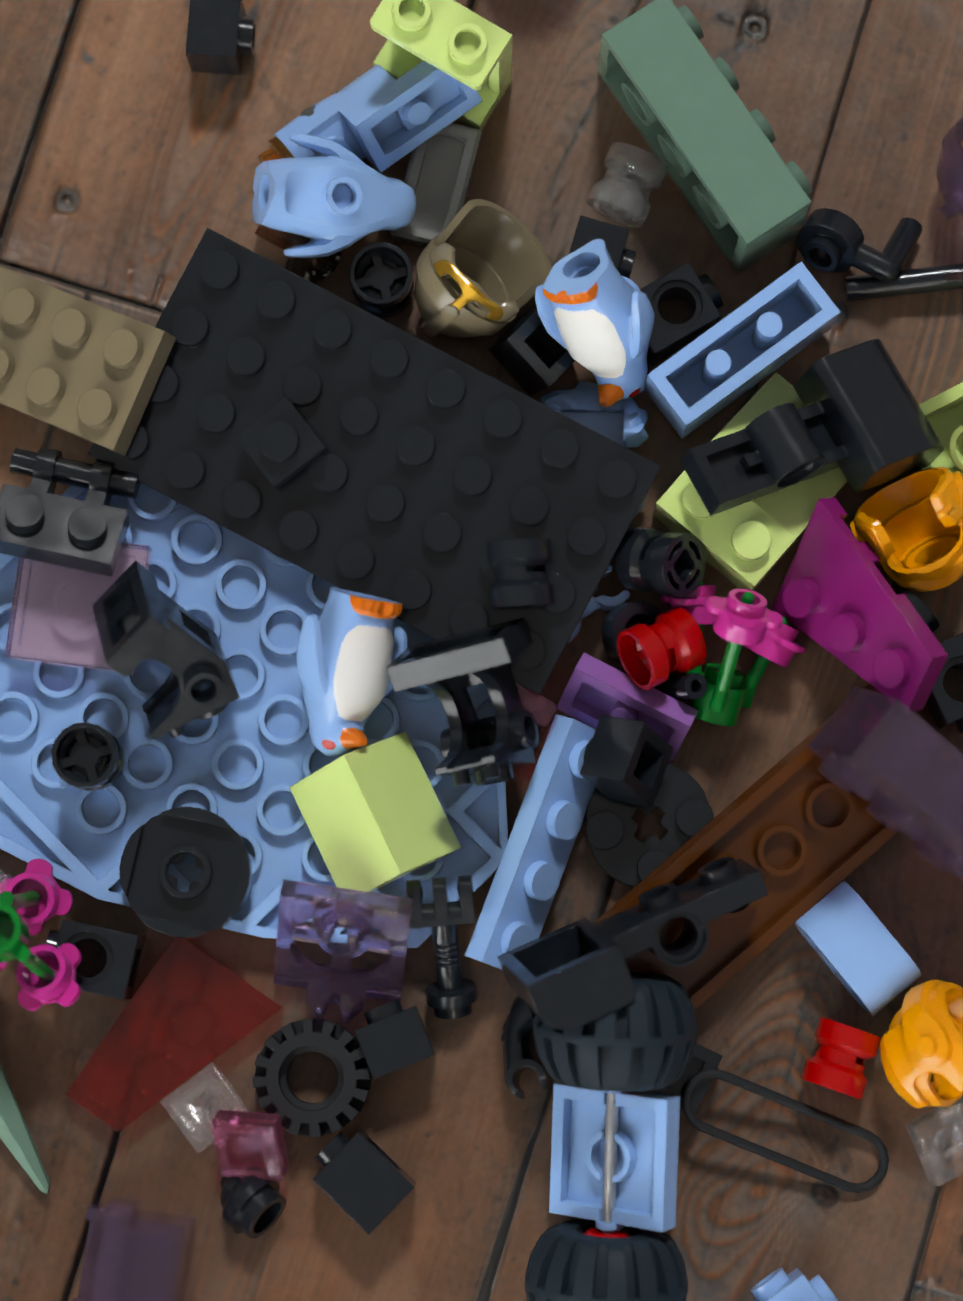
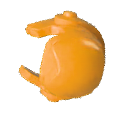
[850,467,963,592]
[880,979,963,1108]

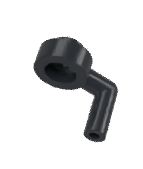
[796,208,923,282]
[602,601,708,700]

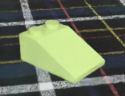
[652,372,848,591]

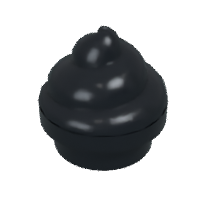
[220,1172,286,1239]

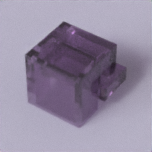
[72,1197,196,1301]

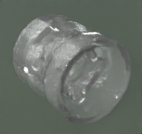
[587,142,668,228]

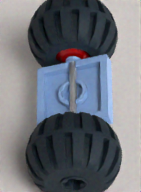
[525,971,697,1301]

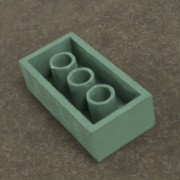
[598,0,812,274]

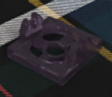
[273,879,413,1023]

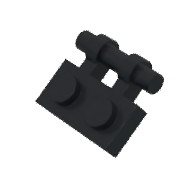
[0,447,140,577]

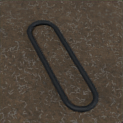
[681,1069,889,1193]

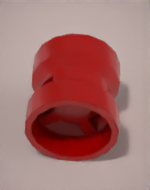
[617,607,707,690]
[800,1017,881,1100]

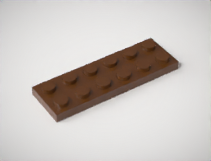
[593,684,963,1011]

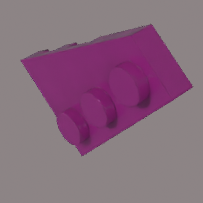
[772,497,948,713]

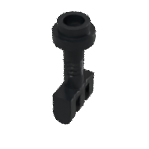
[406,875,478,1019]

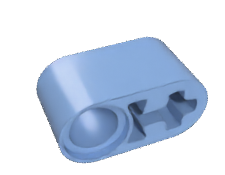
[794,880,922,1017]

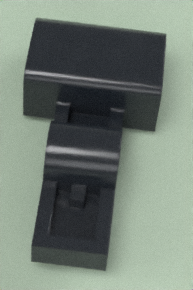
[680,339,944,516]
[497,857,769,1030]

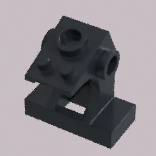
[92,560,240,739]
[386,617,539,787]

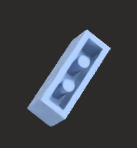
[644,261,840,439]

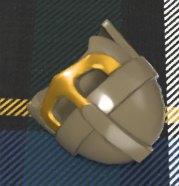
[414,199,552,339]

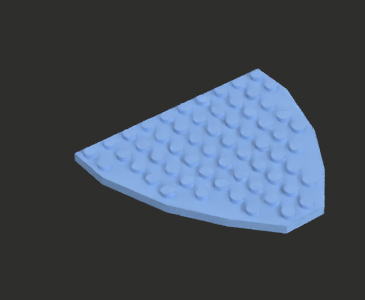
[0,482,508,948]

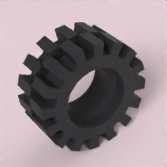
[253,1018,372,1137]

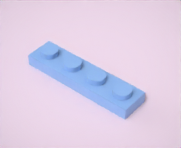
[465,714,596,970]

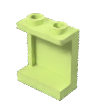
[370,0,512,130]

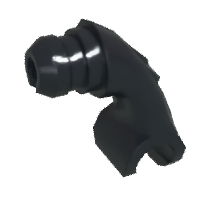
[501,995,551,1099]

